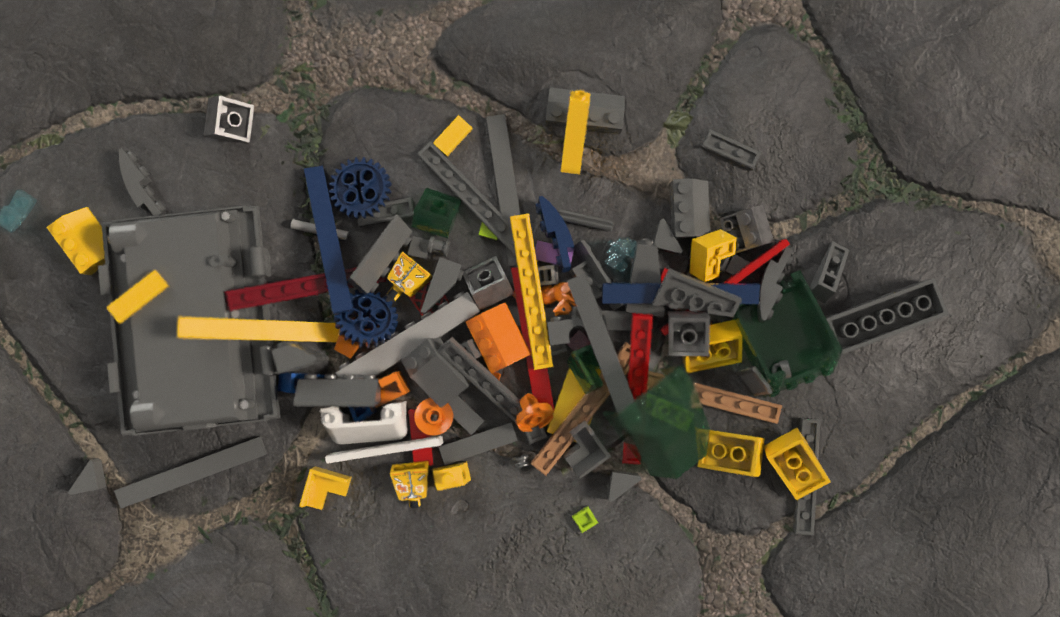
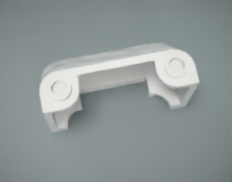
[321,401,408,444]

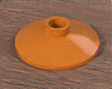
[414,398,453,436]

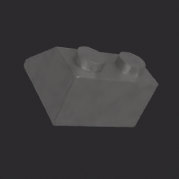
[204,96,254,143]
[463,256,514,310]
[668,311,710,356]

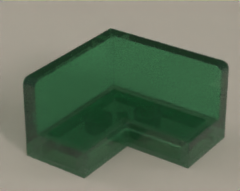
[567,344,604,394]

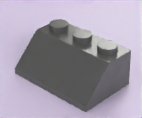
[670,179,710,239]
[271,342,329,373]

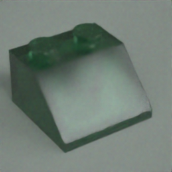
[411,188,462,239]

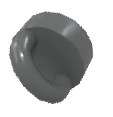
[772,360,792,379]

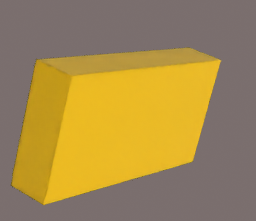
[433,115,473,157]

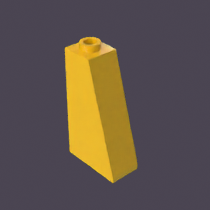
[561,90,590,174]

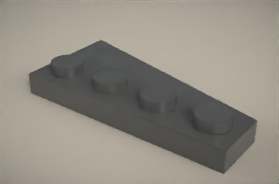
[652,269,742,317]

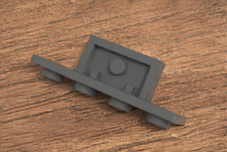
[569,240,624,311]

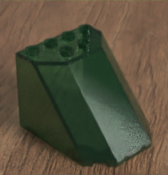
[603,365,710,479]

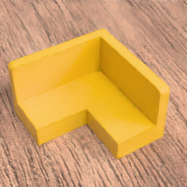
[690,229,737,282]
[299,466,352,510]

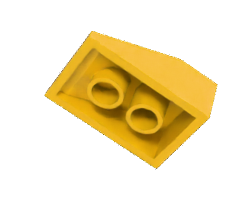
[764,428,831,500]
[698,429,765,477]

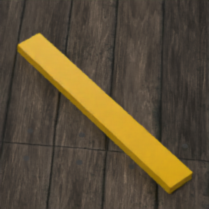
[510,214,553,370]
[177,317,340,342]

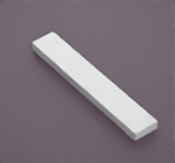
[325,436,443,463]

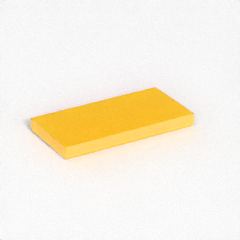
[546,359,602,442]

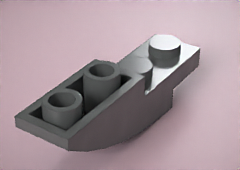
[119,148,167,216]
[757,247,793,324]

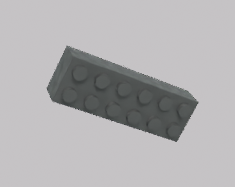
[819,278,949,355]

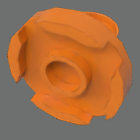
[516,393,554,432]

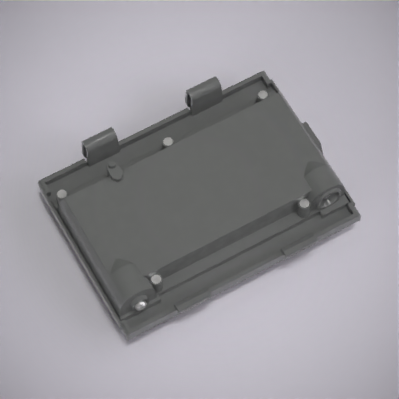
[98,206,280,436]

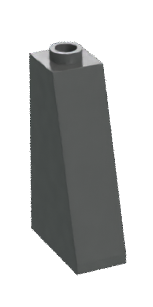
[625,238,665,317]

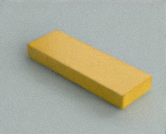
[107,270,169,323]

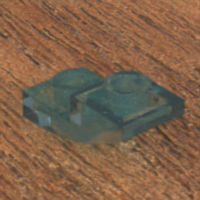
[0,190,37,233]

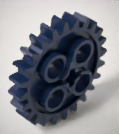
[329,157,392,219]
[334,290,398,348]

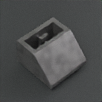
[720,205,774,254]

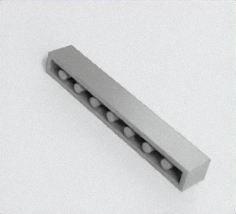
[336,291,481,378]

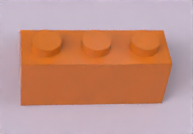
[466,302,531,374]

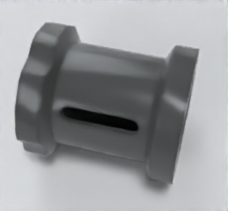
[427,236,450,257]

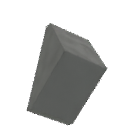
[653,218,683,255]
[68,458,106,495]
[607,470,642,502]

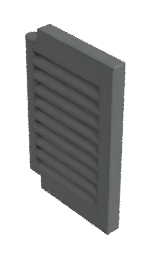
[736,366,772,396]

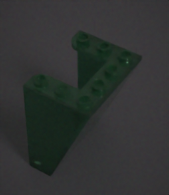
[732,270,843,398]

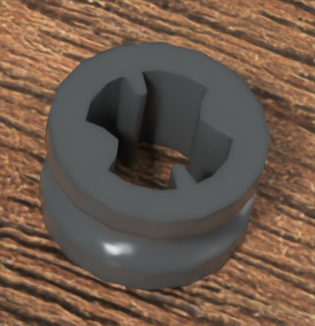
[512,454,531,468]

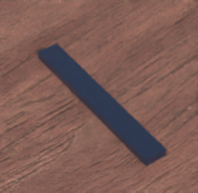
[304,165,353,315]
[602,283,760,304]

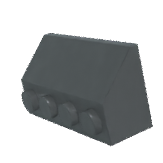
[545,87,625,134]
[347,215,412,295]
[294,374,381,406]

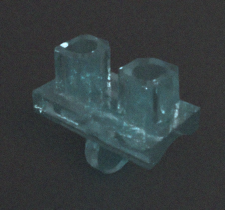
[604,237,636,272]

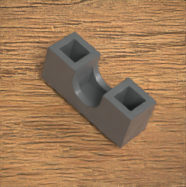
[547,314,607,346]

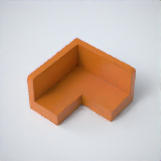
[375,371,411,408]

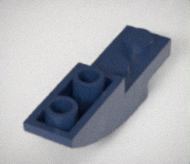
[535,196,574,273]

